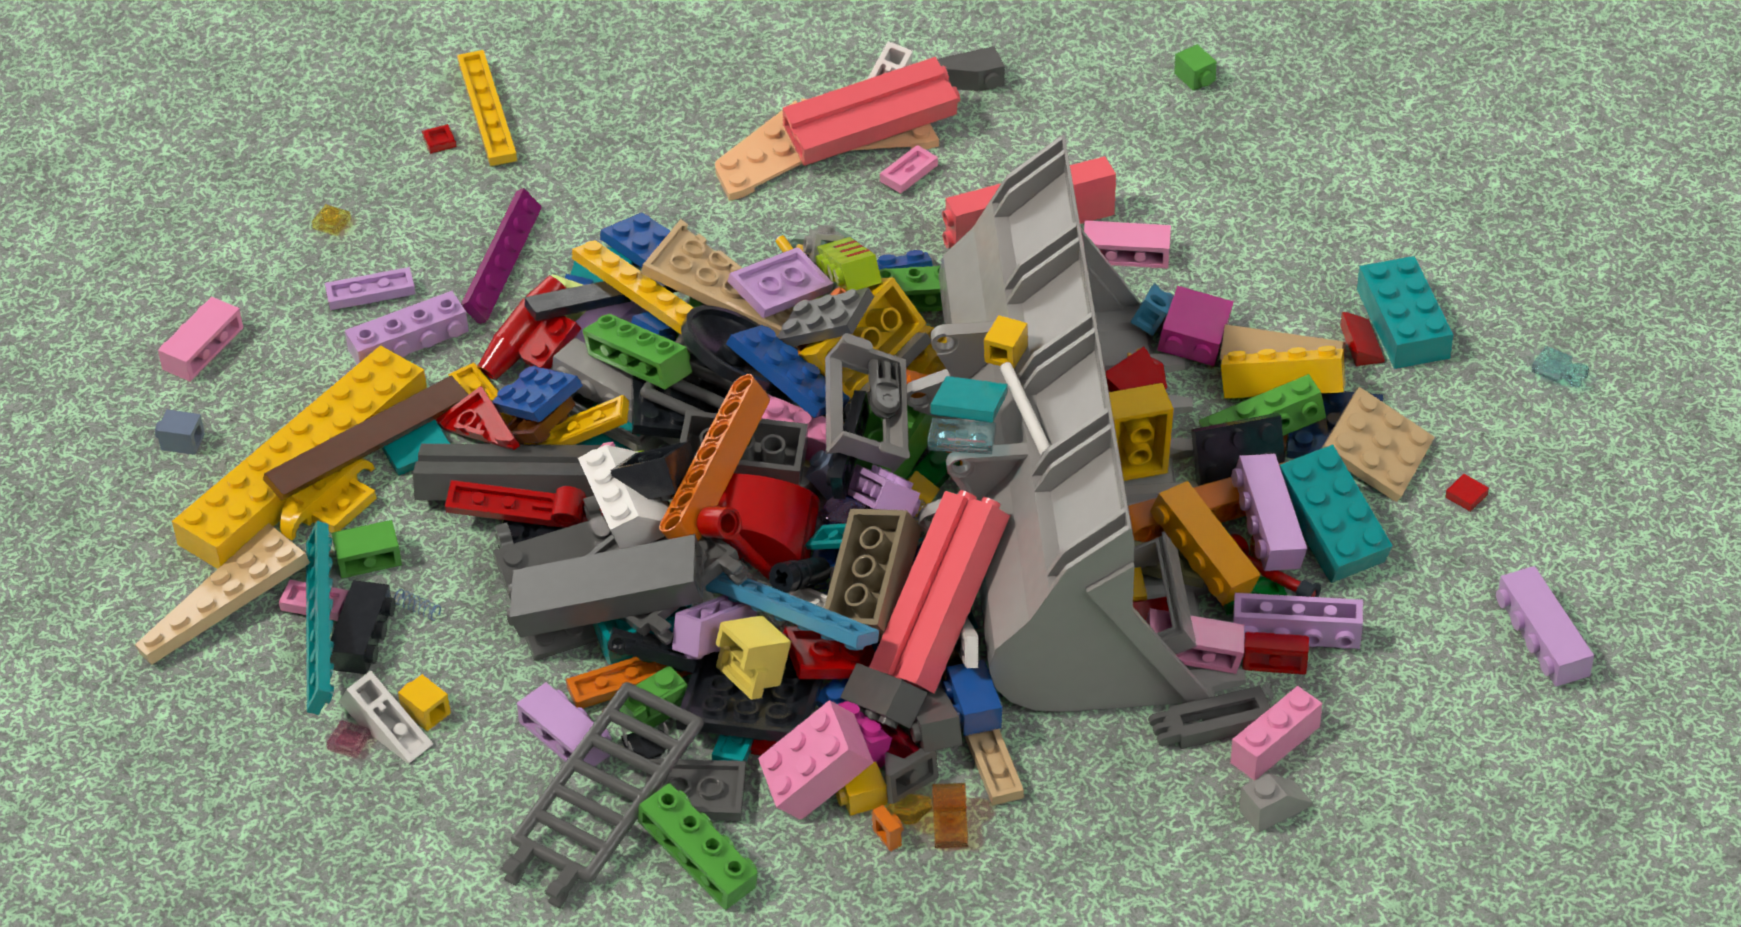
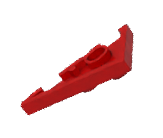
[436,386,520,450]

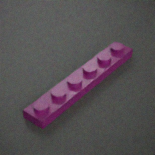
[461,188,542,324]

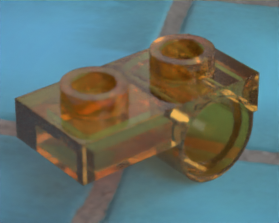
[932,783,968,848]

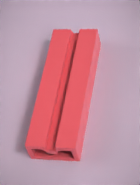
[782,56,960,166]
[942,156,1116,248]
[869,490,1010,694]

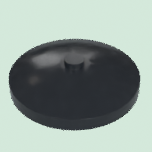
[681,306,779,391]

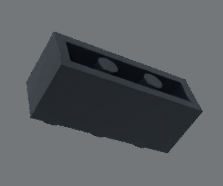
[330,580,396,675]

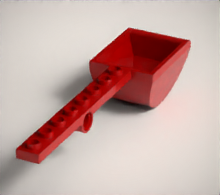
[445,473,820,581]

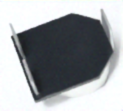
[621,722,669,759]

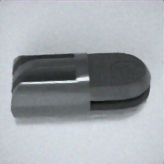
[868,359,900,419]

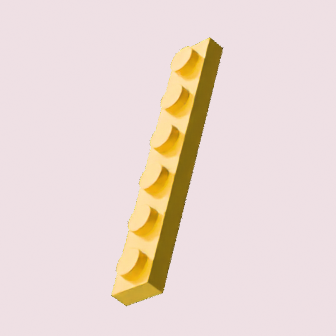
[457,50,517,166]
[572,240,694,335]

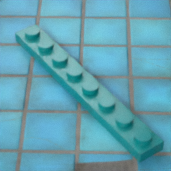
[306,521,334,715]

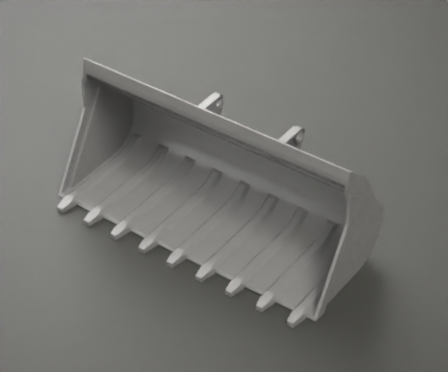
[907,135,1246,712]

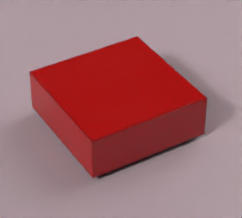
[422,124,457,154]
[1445,474,1489,512]

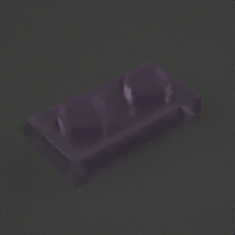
[817,497,871,525]

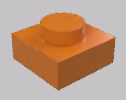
[872,805,903,852]

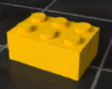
[1109,383,1174,481]

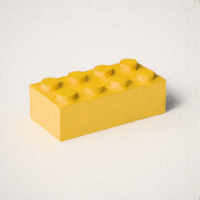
[798,277,927,400]

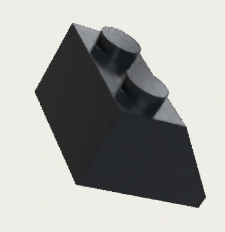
[610,441,695,501]

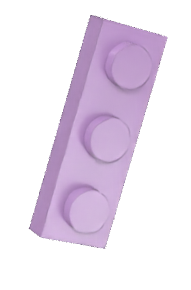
[324,267,416,311]

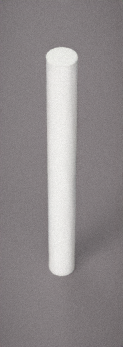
[1000,362,1050,457]

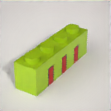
[815,237,882,291]

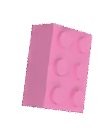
[758,700,874,820]

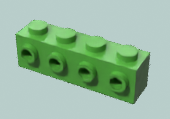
[863,265,943,312]
[582,313,692,389]
[1199,374,1326,436]
[638,783,758,910]

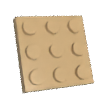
[1322,387,1435,502]

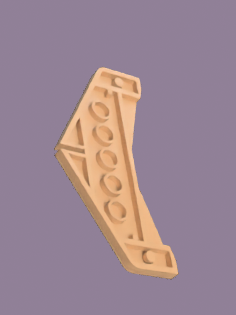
[715,99,939,201]

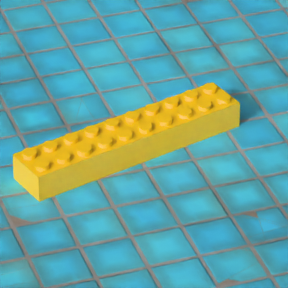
[172,345,427,569]

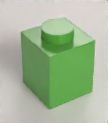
[1174,44,1217,91]

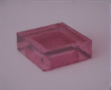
[326,720,371,759]

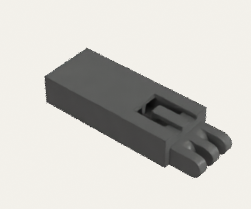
[1148,685,1271,749]

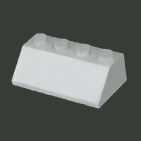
[578,445,669,549]

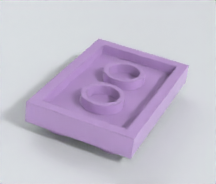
[728,247,834,318]

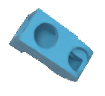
[1130,283,1174,336]

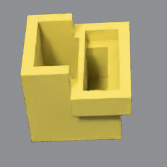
[716,615,791,700]

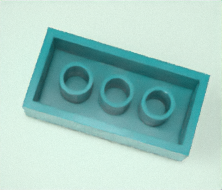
[1357,256,1454,369]
[1279,444,1393,583]

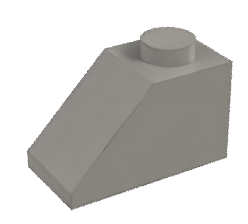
[1239,774,1313,833]

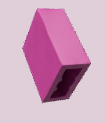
[1157,286,1234,366]

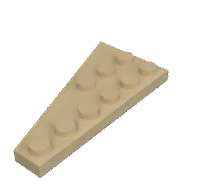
[641,219,797,348]
[135,523,310,665]

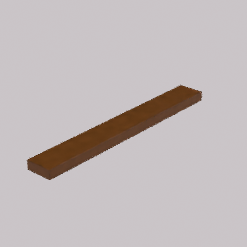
[263,375,469,501]

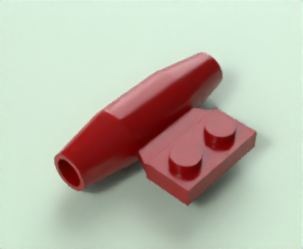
[477,275,582,381]

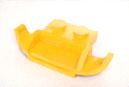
[280,458,377,541]

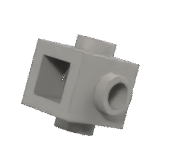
[803,225,844,266]

